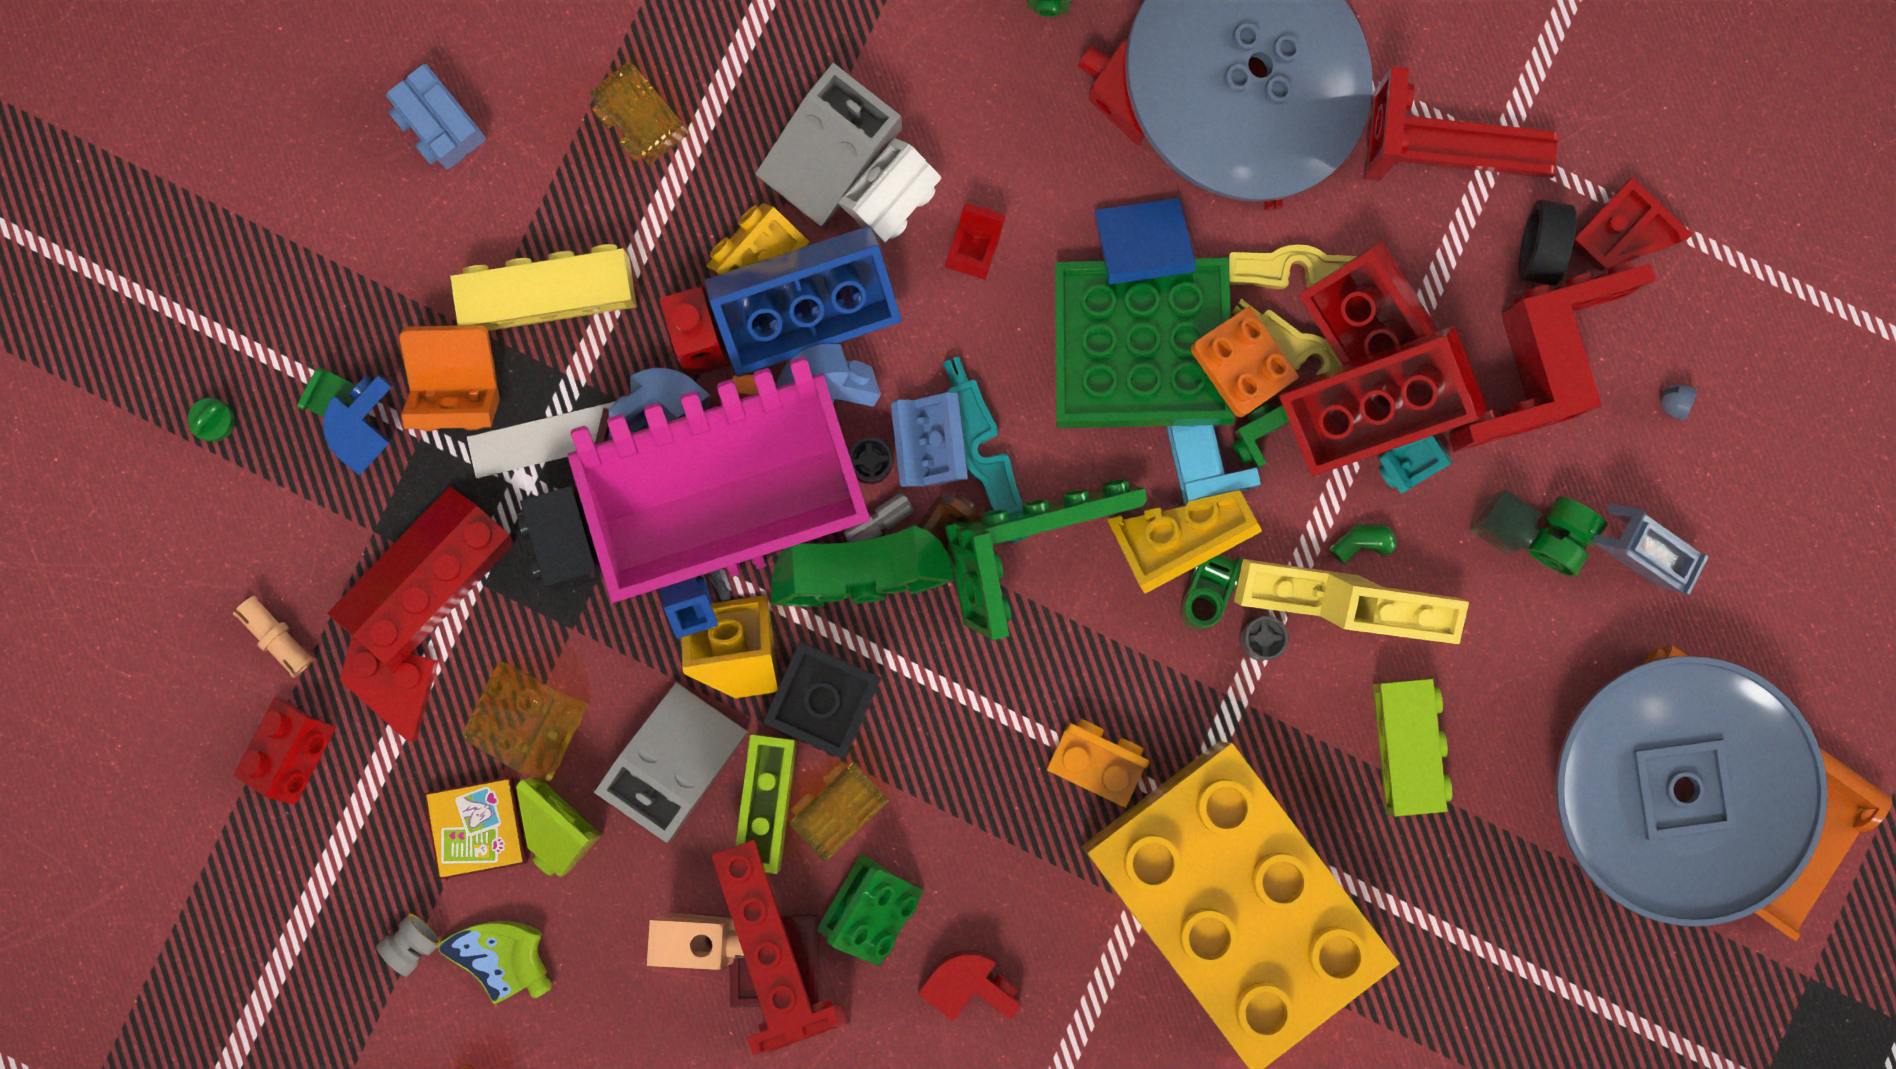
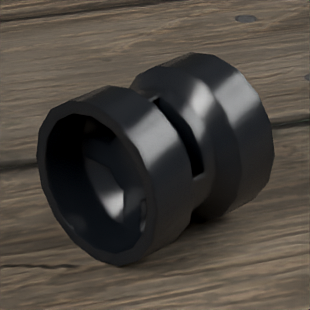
[849,437,892,485]

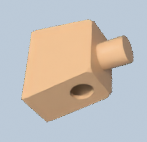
[647,912,745,970]

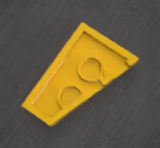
[1107,490,1262,594]

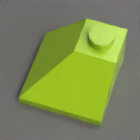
[516,776,603,877]

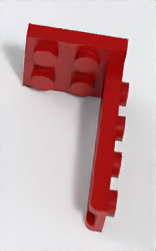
[1363,67,1559,181]
[711,840,849,1055]

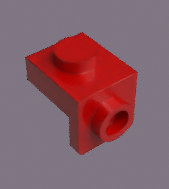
[945,203,1005,280]

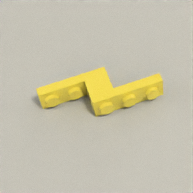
[1234,559,1469,644]

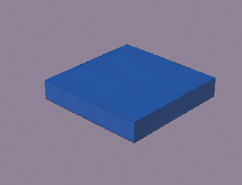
[1095,198,1195,284]

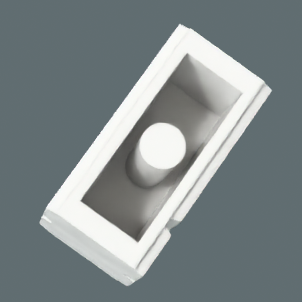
[838,138,941,243]

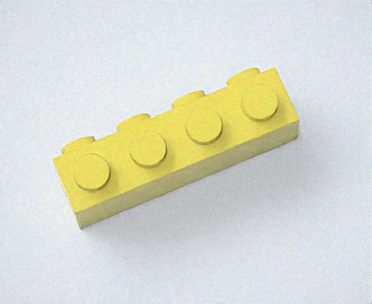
[450,244,637,331]

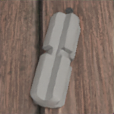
[843,493,914,542]

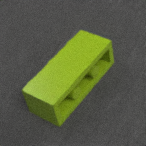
[1372,679,1452,817]
[735,734,798,874]

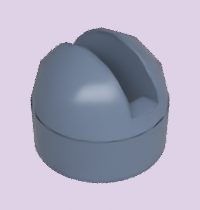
[1661,384,1697,421]

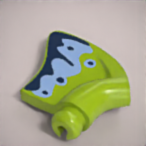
[438,921,552,1004]

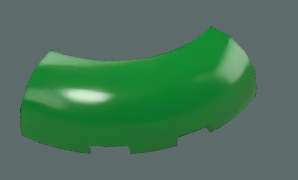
[771,525,954,607]

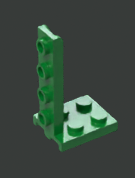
[945,479,1147,640]

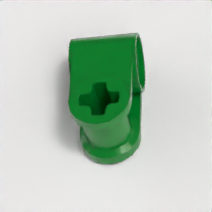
[1180,554,1244,631]

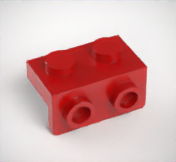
[233,697,335,805]

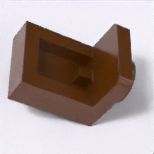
[918,495,982,561]

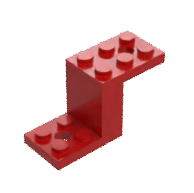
[1449,261,1656,452]

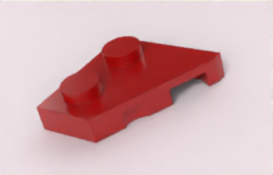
[339,638,439,742]

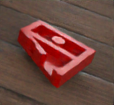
[1573,177,1693,271]

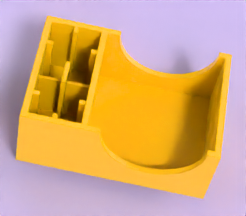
[1081,741,1400,1069]

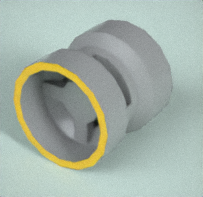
[376,913,440,977]

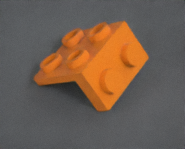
[1191,306,1299,417]
[399,325,500,431]

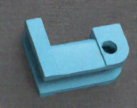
[1166,425,1261,505]

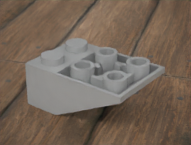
[755,63,902,228]
[594,682,748,843]

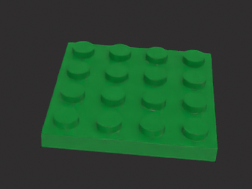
[1055,257,1234,428]

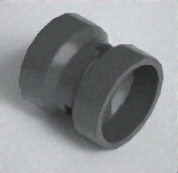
[1239,616,1289,661]

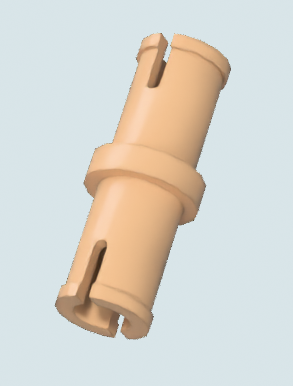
[233,595,314,678]

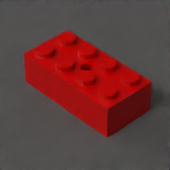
[1279,325,1487,477]

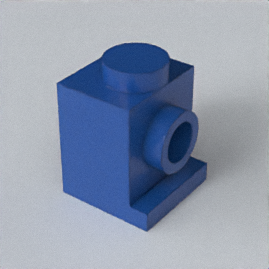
[660,577,719,639]

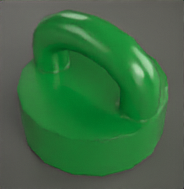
[187,398,235,442]

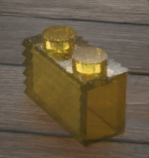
[590,61,689,166]
[789,761,890,862]

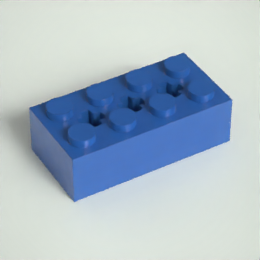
[704,226,902,376]

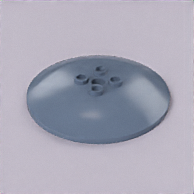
[1125,0,1372,202]
[1555,656,1828,927]

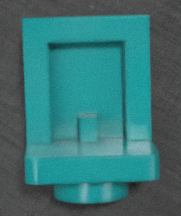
[1379,434,1454,494]

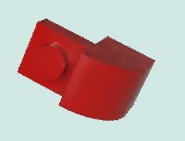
[918,950,1021,1021]

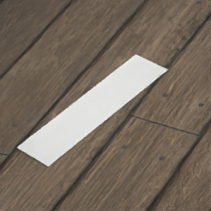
[467,402,615,478]

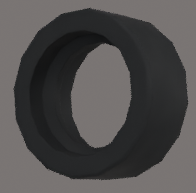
[1519,200,1577,286]

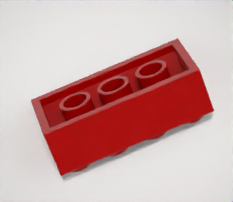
[1299,241,1439,404]
[327,486,514,672]

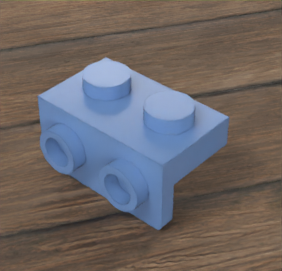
[891,392,968,487]

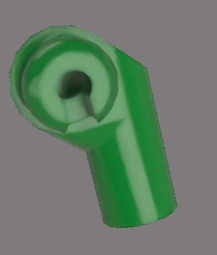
[1329,524,1397,564]

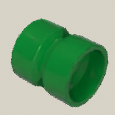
[1526,496,1608,578]

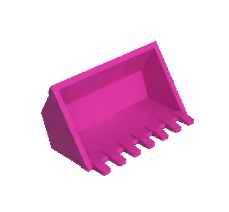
[567,357,870,603]

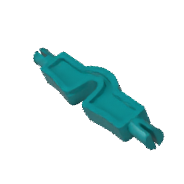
[943,357,1029,544]

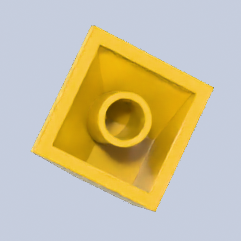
[682,595,779,698]

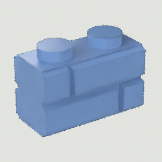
[386,64,486,170]

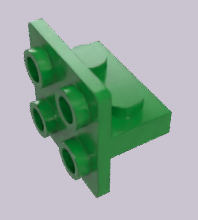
[816,853,923,966]

